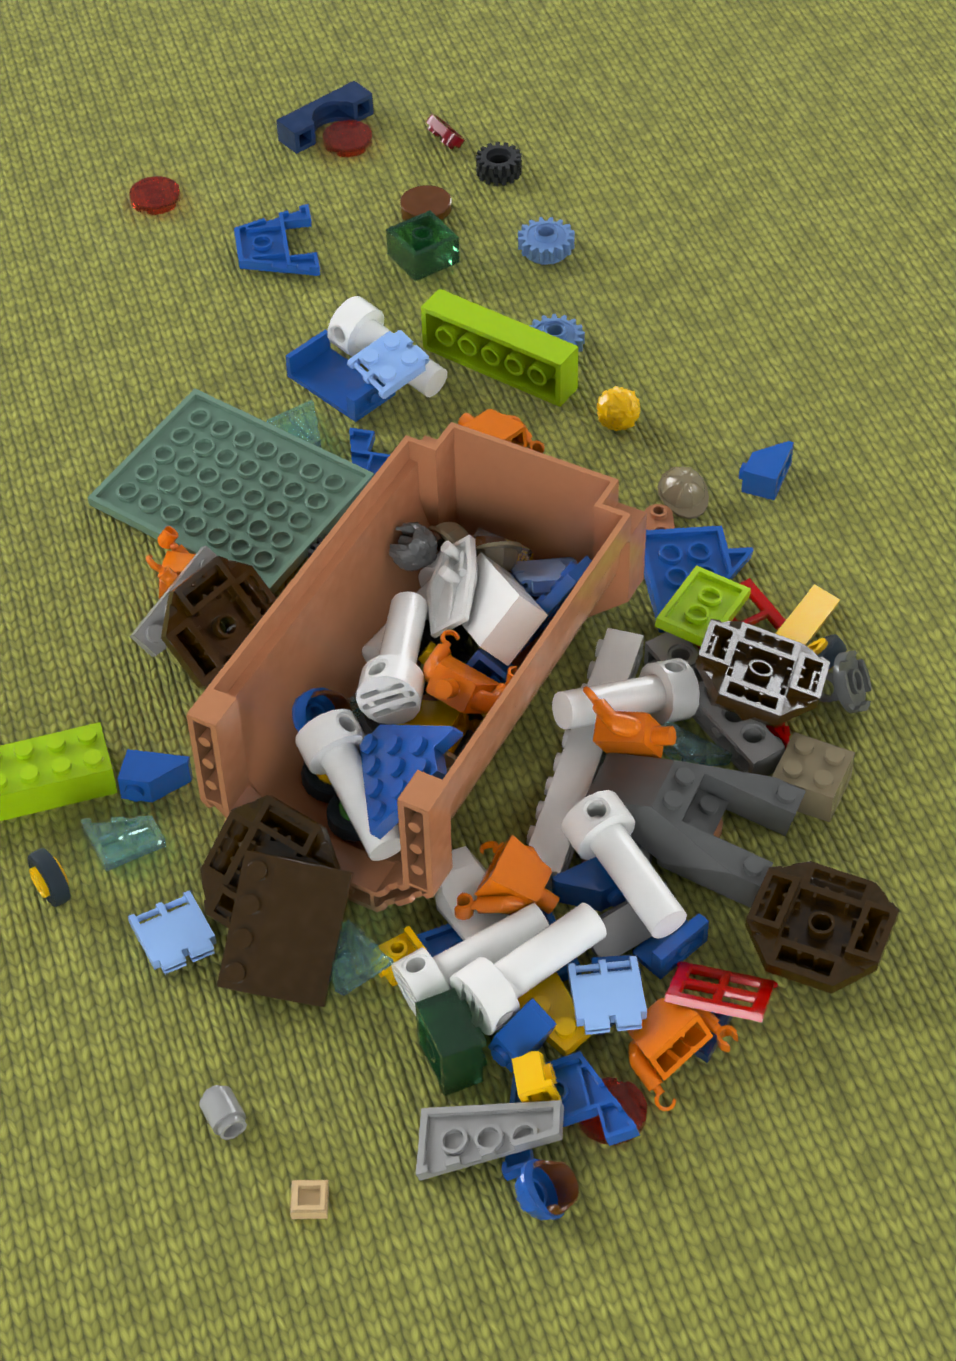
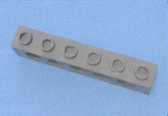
[644,632,785,776]

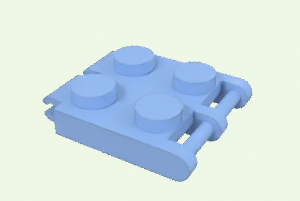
[347,330,430,399]
[510,557,577,597]
[127,890,216,975]
[567,956,647,1035]

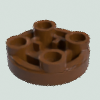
[400,185,452,228]

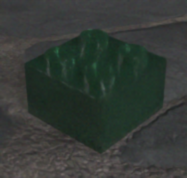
[386,210,460,282]
[415,988,487,1096]

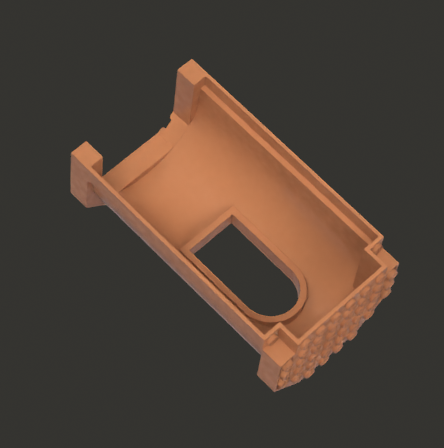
[186,422,647,912]

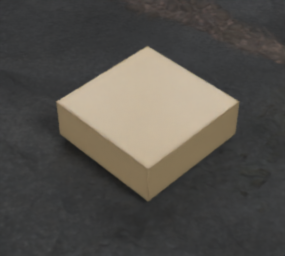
[290,1180,329,1219]

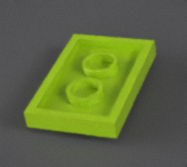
[655,565,751,647]

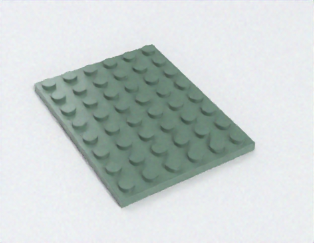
[87,389,375,594]

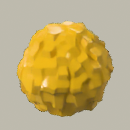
[597,386,640,431]

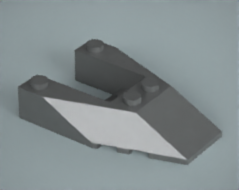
[585,753,806,908]

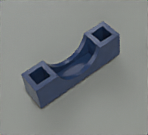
[276,81,374,154]

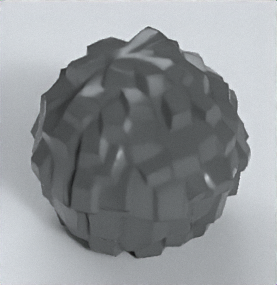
[389,522,438,571]

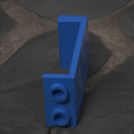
[285,329,395,422]

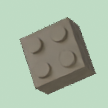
[772,732,855,823]

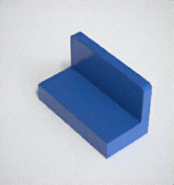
[633,913,709,980]

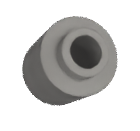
[199,1085,247,1140]

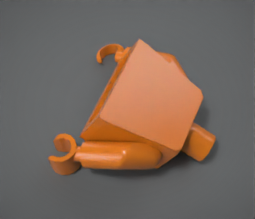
[458,409,544,453]
[146,526,196,599]
[422,630,517,714]
[583,686,676,758]
[454,835,560,920]
[627,998,738,1111]

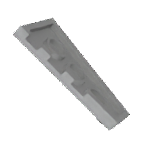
[130,546,217,657]
[416,1100,564,1181]

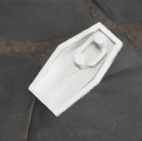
[426,534,478,638]
[435,846,509,941]

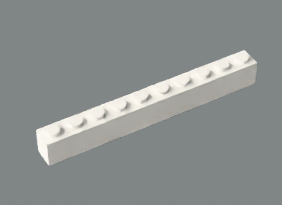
[526,628,644,891]

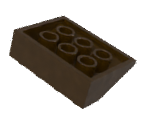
[217,850,353,1007]

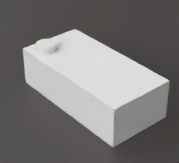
[462,553,548,666]

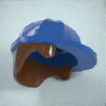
[292,687,352,732]
[515,1159,579,1220]

